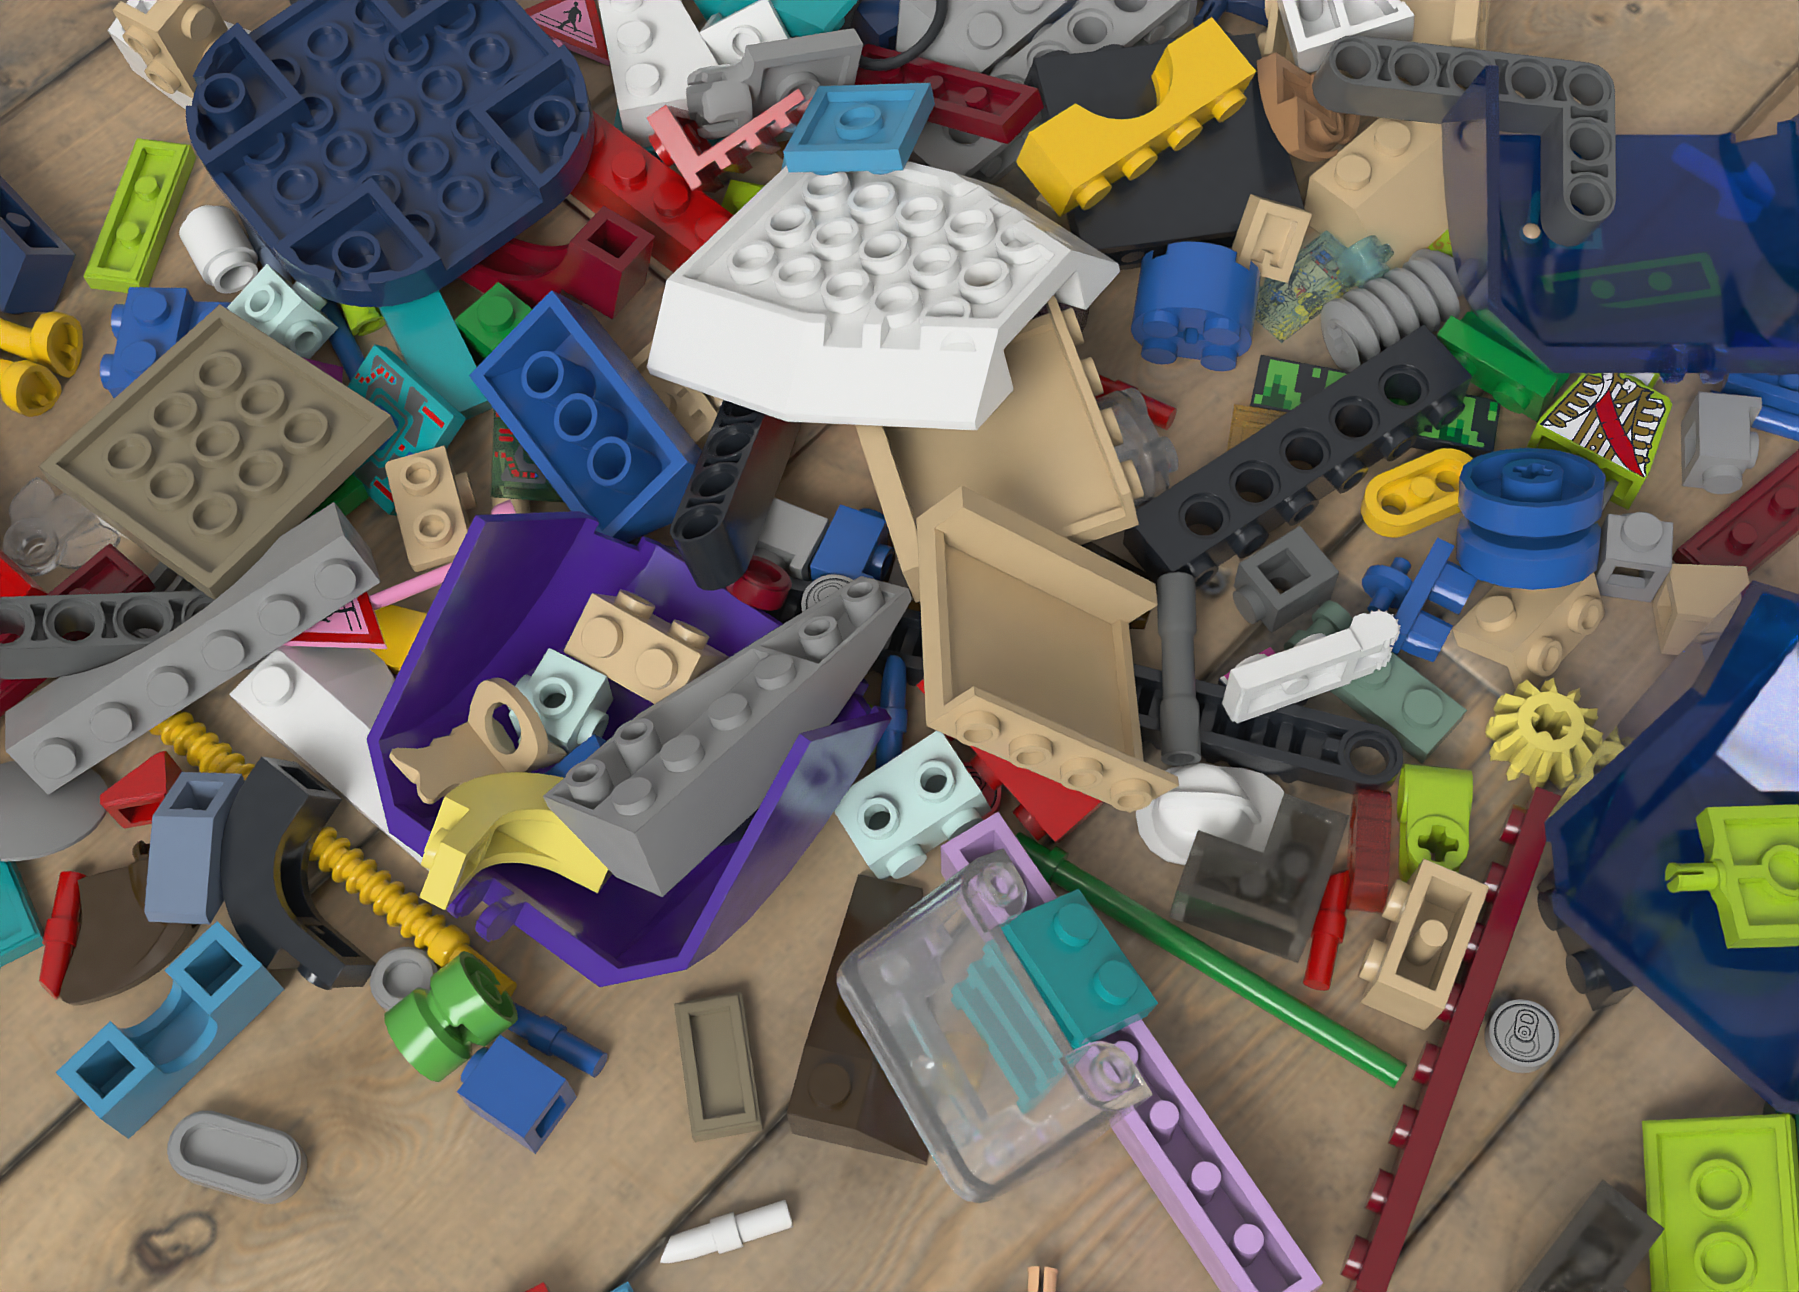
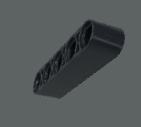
[670,400,802,591]

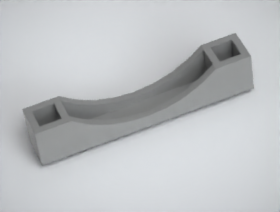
[5,502,381,795]

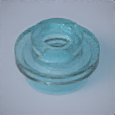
[1335,235,1394,289]

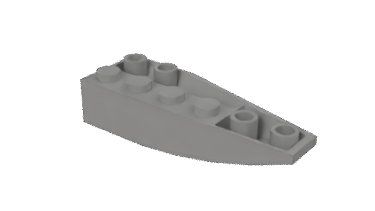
[543,576,912,897]

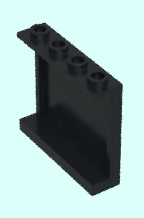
[1024,32,1305,270]

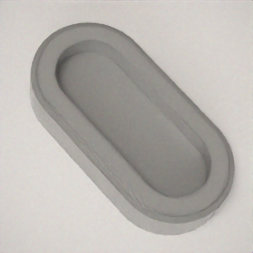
[167,1111,307,1204]

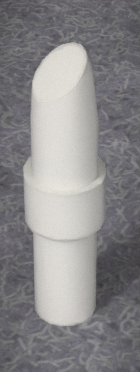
[660,1200,793,1263]

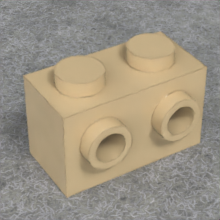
[563,589,729,704]
[1358,859,1489,1031]

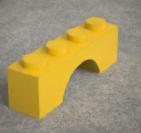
[1016,17,1257,217]

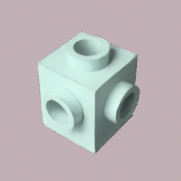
[227,264,338,359]
[508,648,613,759]

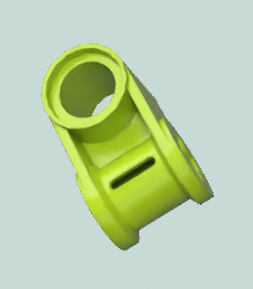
[1397,763,1473,883]

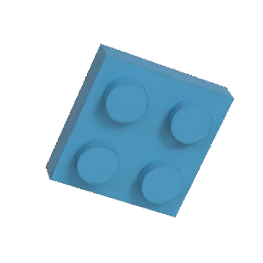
[783,83,935,176]

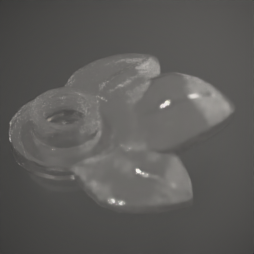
[3,477,121,577]

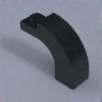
[220,756,376,990]

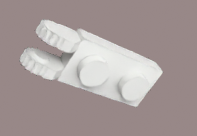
[1222,609,1401,723]

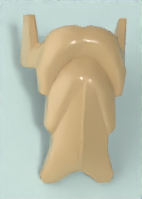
[389,677,567,804]

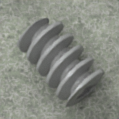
[1321,257,1460,372]

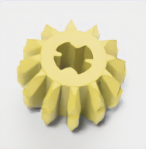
[1485,677,1603,791]

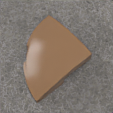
[1257,52,1361,162]

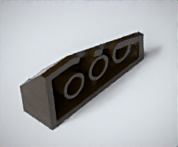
[787,874,943,1165]

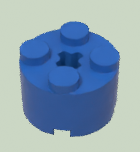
[1131,241,1261,371]

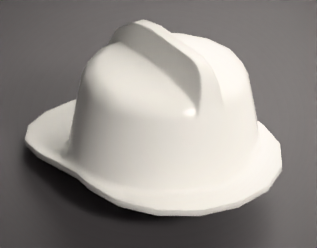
[1136,763,1295,869]

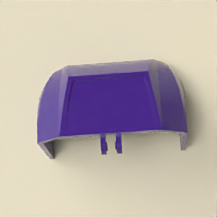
[366,511,892,987]

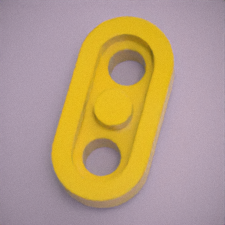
[1361,448,1473,538]

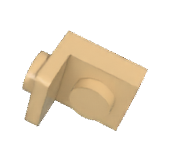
[1220,194,1312,287]

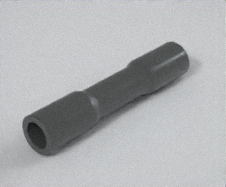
[1157,572,1201,766]

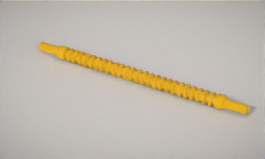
[149,710,517,997]

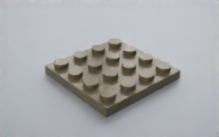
[38,304,397,600]

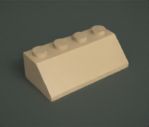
[1304,83,1541,278]

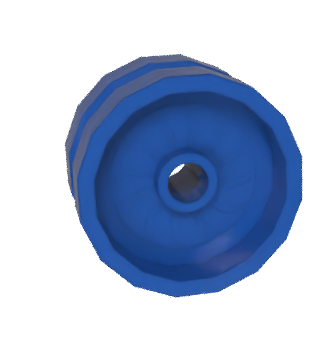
[1456,448,1606,590]

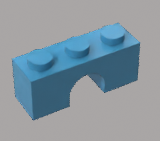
[56,921,284,1139]

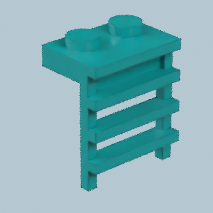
[954,889,1158,1112]

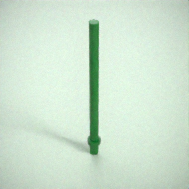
[1015,832,1407,1088]

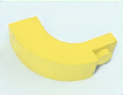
[419,772,612,910]

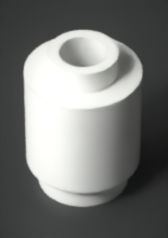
[179,205,258,293]

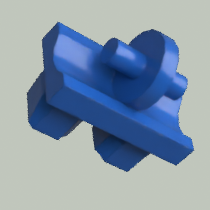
[1362,537,1478,662]

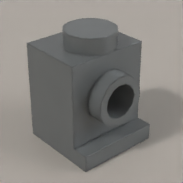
[1233,526,1339,633]

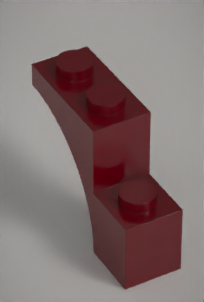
[458,206,655,320]

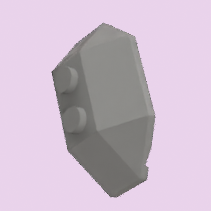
[895,0,1077,123]

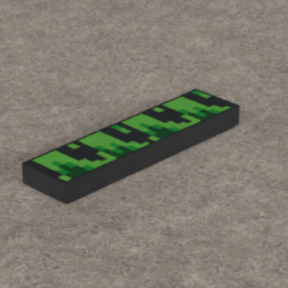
[1248,355,1501,459]

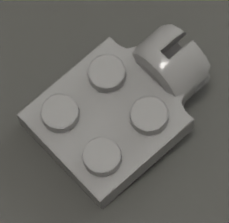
[686,28,863,147]

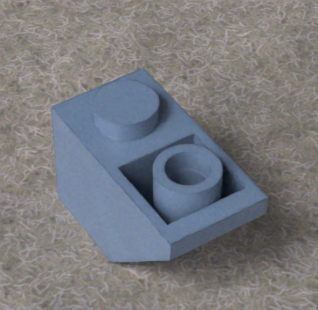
[144,772,245,925]

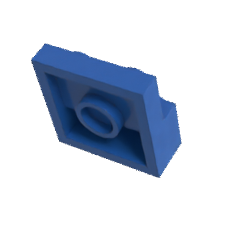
[100,287,231,398]

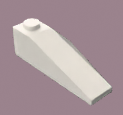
[230,645,430,871]

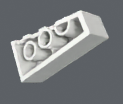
[598,0,718,147]

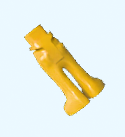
[0,311,83,417]

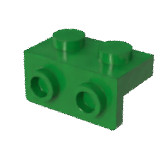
[1437,311,1571,423]

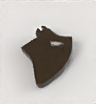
[60,840,201,1006]

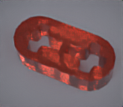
[1347,788,1392,914]

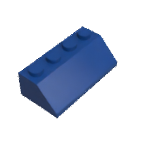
[469,290,702,543]

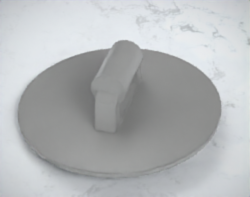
[0,760,107,861]

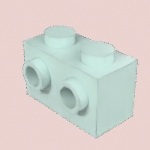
[834,731,991,880]

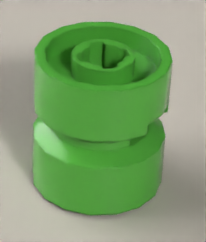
[384,951,518,1082]

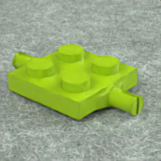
[1665,805,1799,949]

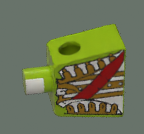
[1526,357,1672,510]

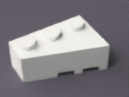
[1277,0,1415,73]

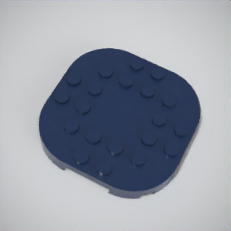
[186,0,595,307]

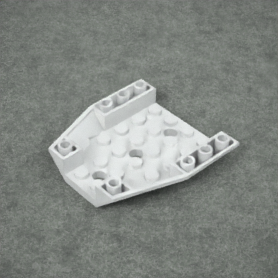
[647,161,1120,430]

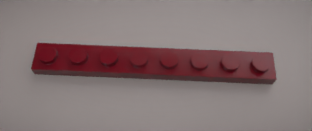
[1340,787,1563,1292]

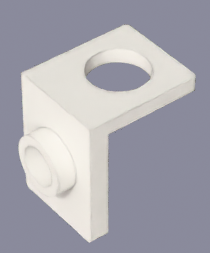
[700,0,790,65]

